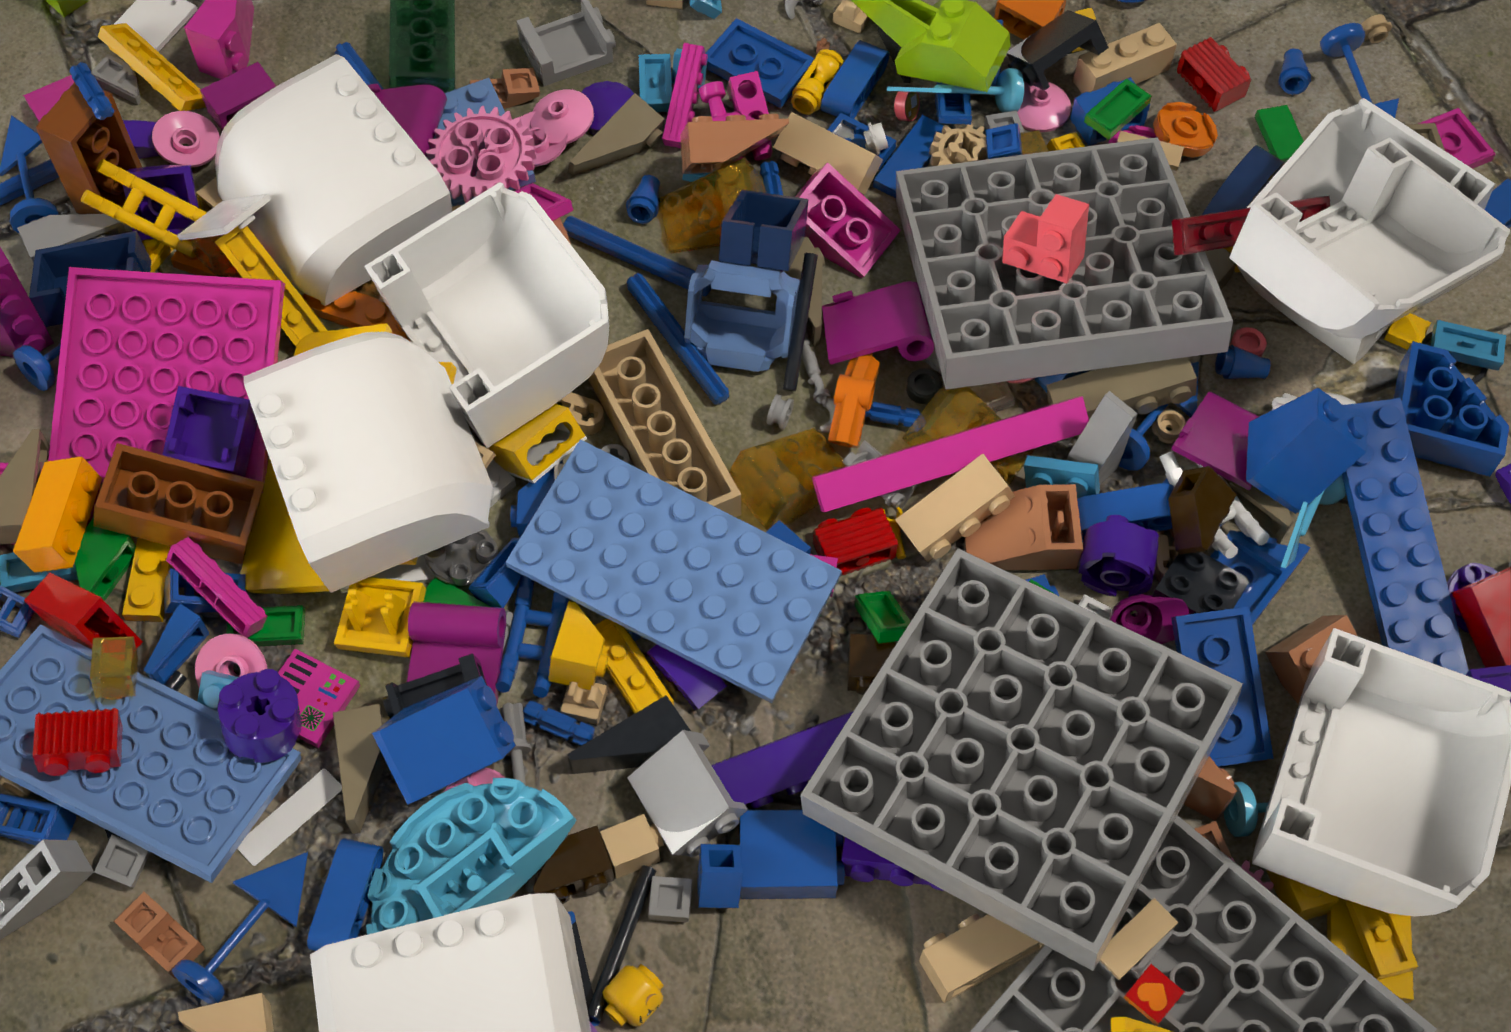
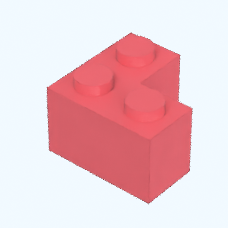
[1002,194,1089,283]

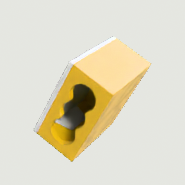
[484,404,587,483]

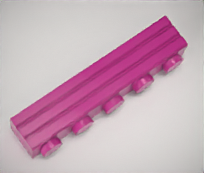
[662,43,708,148]
[166,537,267,638]

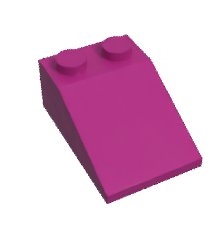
[184,0,254,79]
[795,162,901,278]

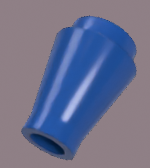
[1278,48,1311,95]
[626,175,660,224]
[1215,345,1271,379]

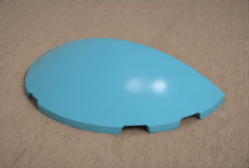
[366,778,577,935]

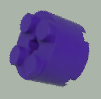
[1079,515,1159,597]
[218,669,302,763]

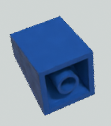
[1246,388,1368,514]
[372,676,516,805]

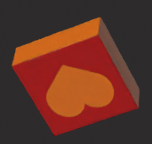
[1123,964,1185,1026]

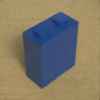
[740,810,845,899]

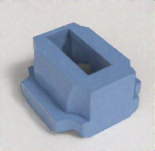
[684,260,800,372]

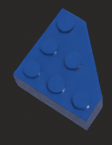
[1394,341,1509,477]

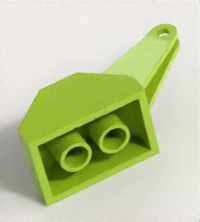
[851,0,1011,92]

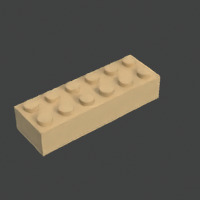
[588,329,741,517]

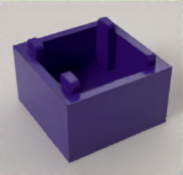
[162,386,257,477]

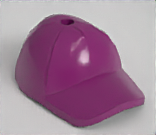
[1109,594,1189,644]

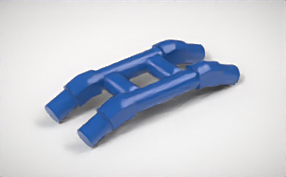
[496,575,569,698]

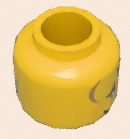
[603,964,664,1027]

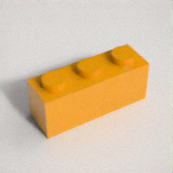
[13,456,102,573]

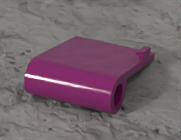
[367,84,447,157]
[822,281,934,365]
[1171,391,1259,491]
[407,601,506,706]

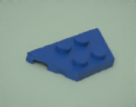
[1210,530,1310,626]

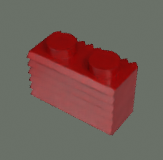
[1177,37,1252,112]
[812,507,898,575]
[33,708,123,776]

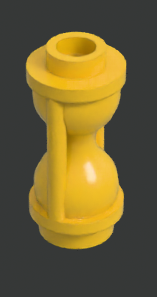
[791,49,844,115]

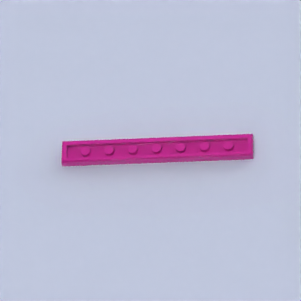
[812,396,1089,512]

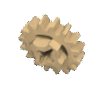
[929,122,988,166]

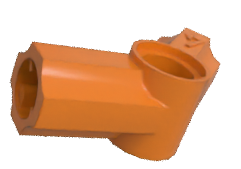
[828,353,880,448]

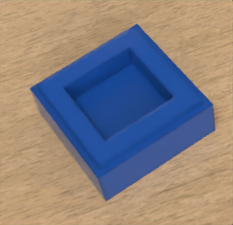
[985,123,1022,159]

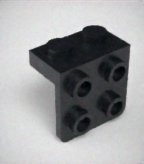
[1152,552,1249,614]

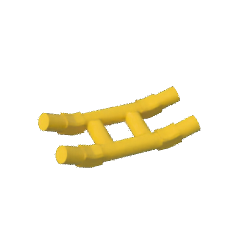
[81,159,207,258]

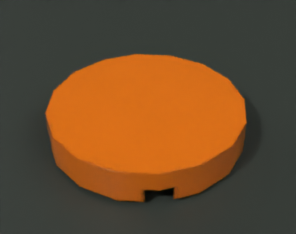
[1153,102,1218,158]

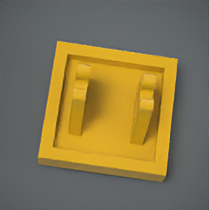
[334,577,426,658]

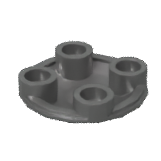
[424,530,498,586]

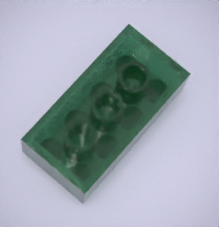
[389,0,455,93]

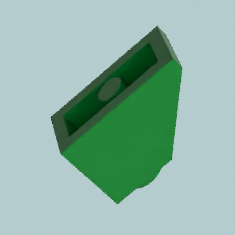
[75,518,136,601]

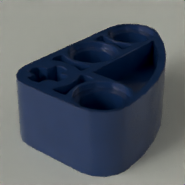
[1202,145,1285,215]

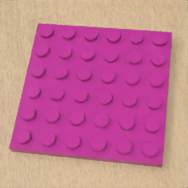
[48,267,285,493]

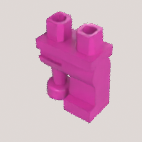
[698,71,772,168]

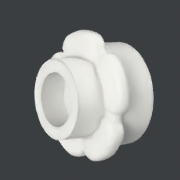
[863,122,889,154]

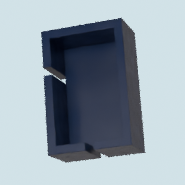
[719,190,809,273]
[29,231,151,327]

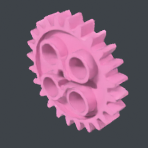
[426,106,536,203]

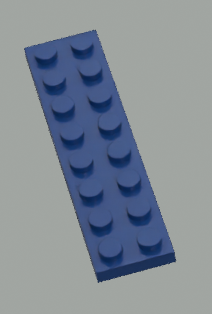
[1342,398,1469,675]

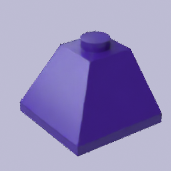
[123,165,199,240]

